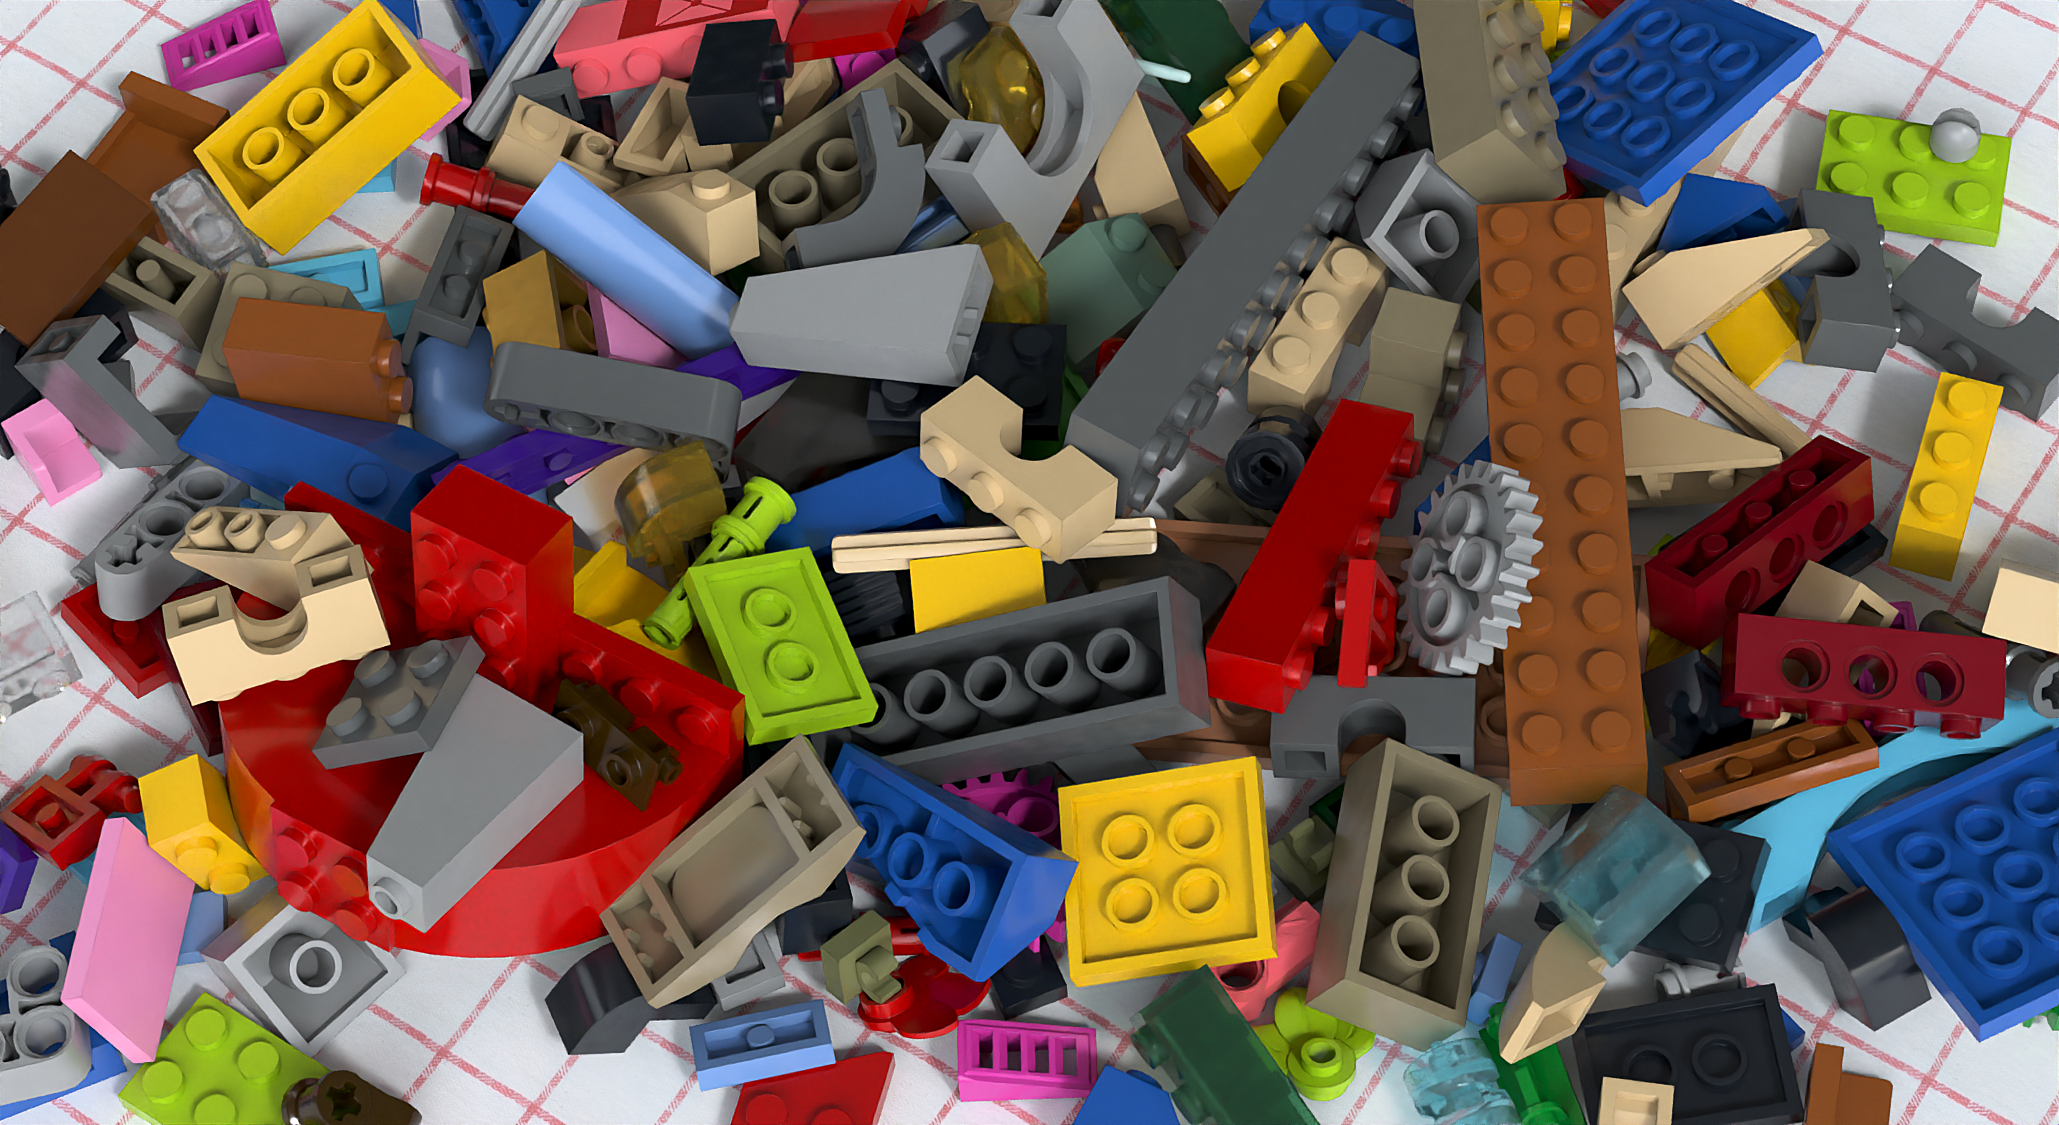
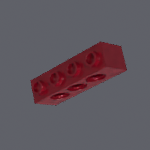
[1644,434,1875,651]
[1719,613,2007,740]

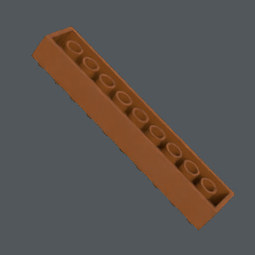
[1476,197,1648,807]

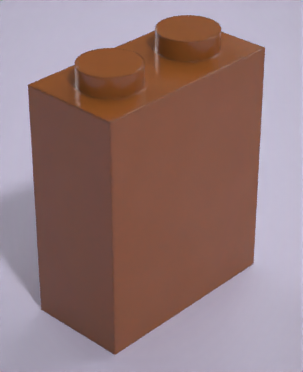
[221,297,413,424]

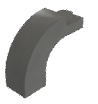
[781,87,926,271]

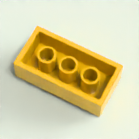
[193,0,462,256]

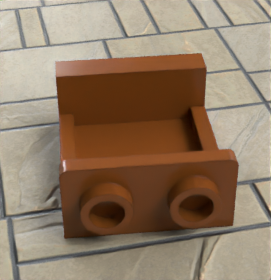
[86,71,231,246]

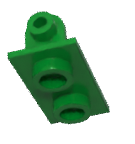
[1478,1001,1587,1125]

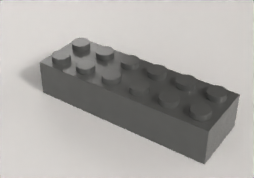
[810,576,1211,786]

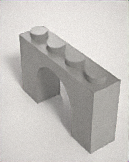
[924,0,1145,265]

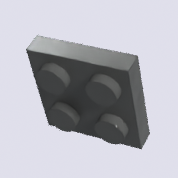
[311,635,485,770]

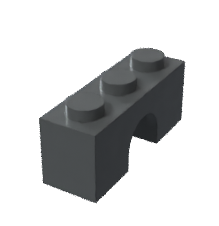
[1783,188,1901,373]
[1890,243,2059,422]
[1270,671,1477,779]

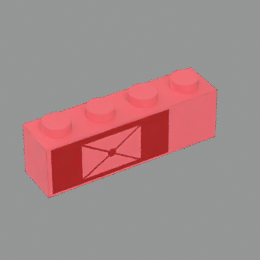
[553,0,802,99]

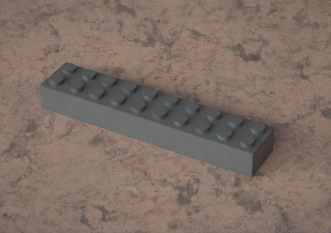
[1062,30,1424,518]

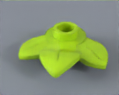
[1238,986,1376,1101]

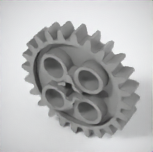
[1397,460,1543,677]

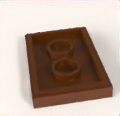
[0,150,160,349]

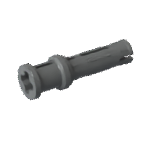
[1918,610,2059,719]

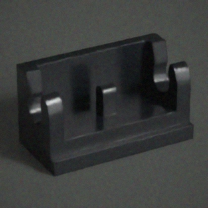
[1641,649,1754,760]

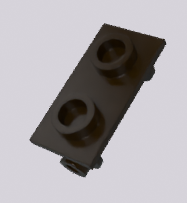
[551,678,684,812]

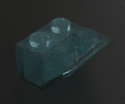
[1518,784,1711,968]

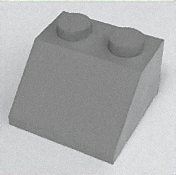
[1354,148,1482,305]
[199,886,407,1058]

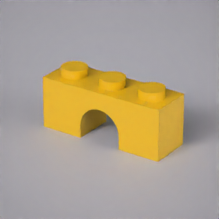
[1186,21,1335,192]
[1888,371,2004,582]

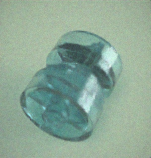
[1403,1038,1524,1125]

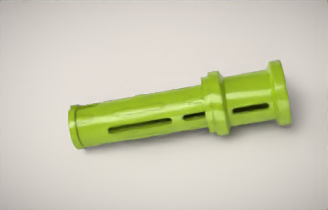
[643,476,797,650]

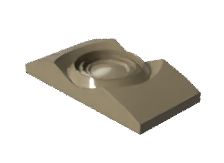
[599,733,867,1009]

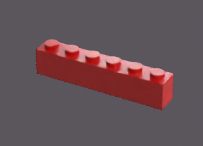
[1206,398,1422,715]

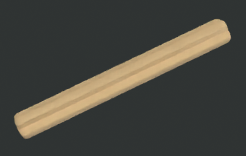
[831,515,1157,574]

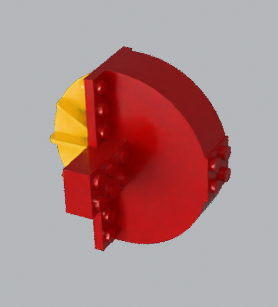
[218,463,745,958]

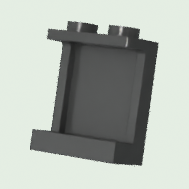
[14,314,199,469]

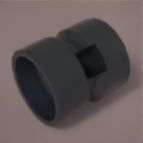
[1225,405,1323,510]

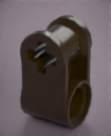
[281,1070,422,1125]

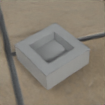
[710,930,786,1012]

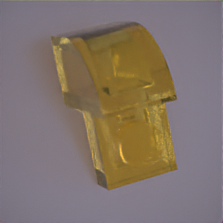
[614,439,729,589]

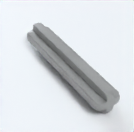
[463,0,581,141]

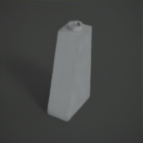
[729,244,994,387]
[366,673,584,934]

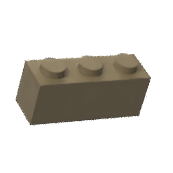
[100,236,223,354]

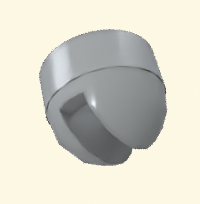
[1929,108,1981,163]

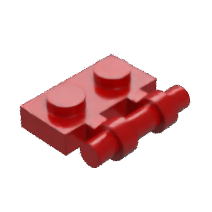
[0,754,143,871]

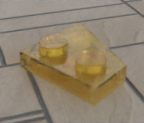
[958,26,1045,159]

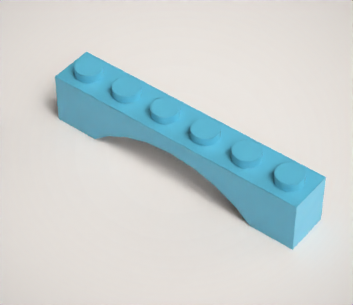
[1719,697,2059,935]

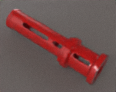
[419,152,536,220]

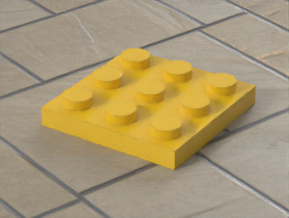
[1058,756,1278,988]

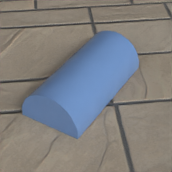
[512,161,741,360]
[408,326,549,506]

